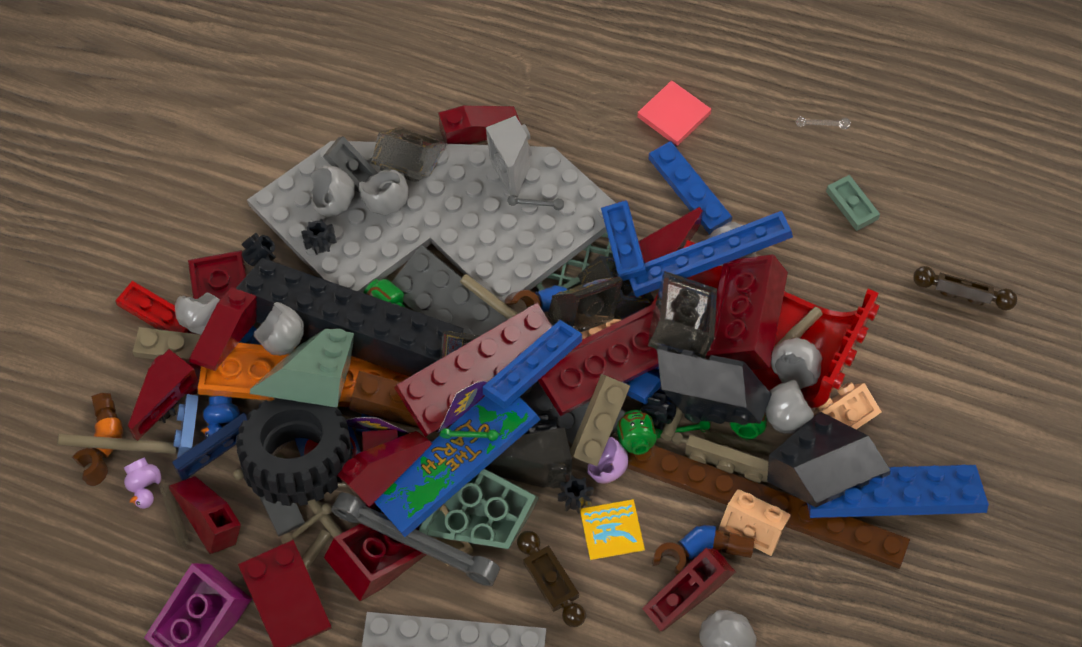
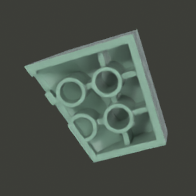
[250,329,354,408]
[418,468,539,549]

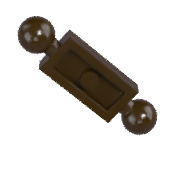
[913,266,1017,311]
[517,531,586,627]

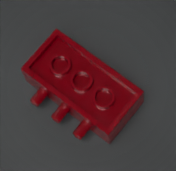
[701,254,788,370]

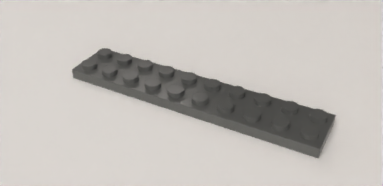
[392,245,625,444]

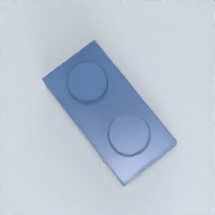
[173,394,198,457]

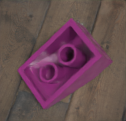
[144,563,252,647]

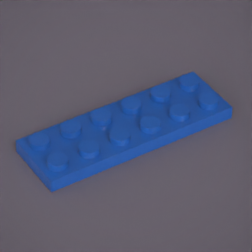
[807,465,988,518]

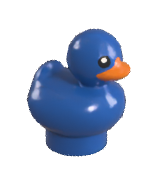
[201,396,240,438]

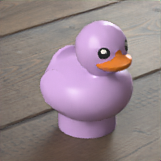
[124,457,161,509]

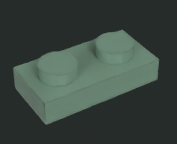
[826,175,880,231]

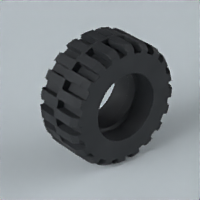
[236,398,353,506]

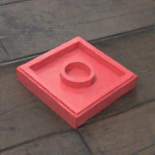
[637,80,711,146]

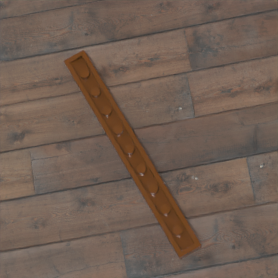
[627,445,910,569]

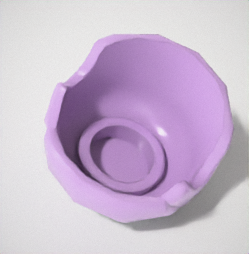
[588,437,628,484]

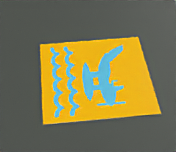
[581,499,645,560]

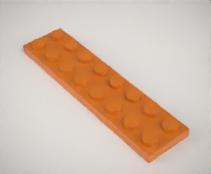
[198,343,409,407]

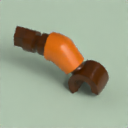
[72,393,123,486]

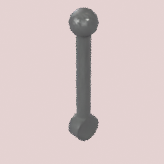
[507,195,564,211]

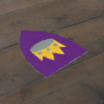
[438,381,488,432]
[346,417,409,434]

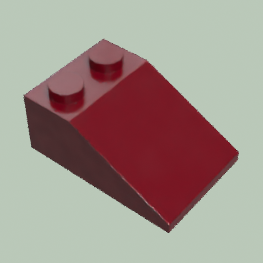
[324,512,427,601]
[238,540,332,647]

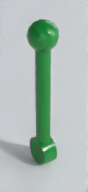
[655,421,710,439]
[440,428,499,441]

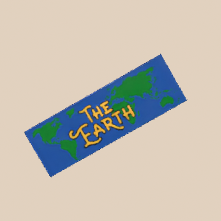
[374,396,540,537]

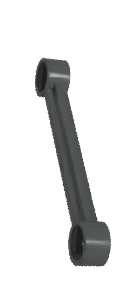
[331,492,500,586]

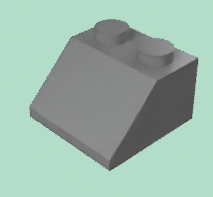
[486,116,532,197]

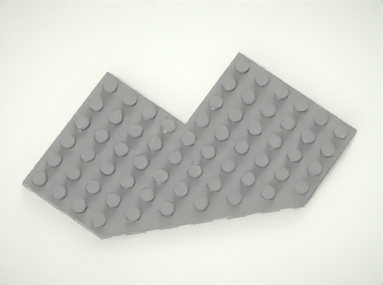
[247,141,615,306]

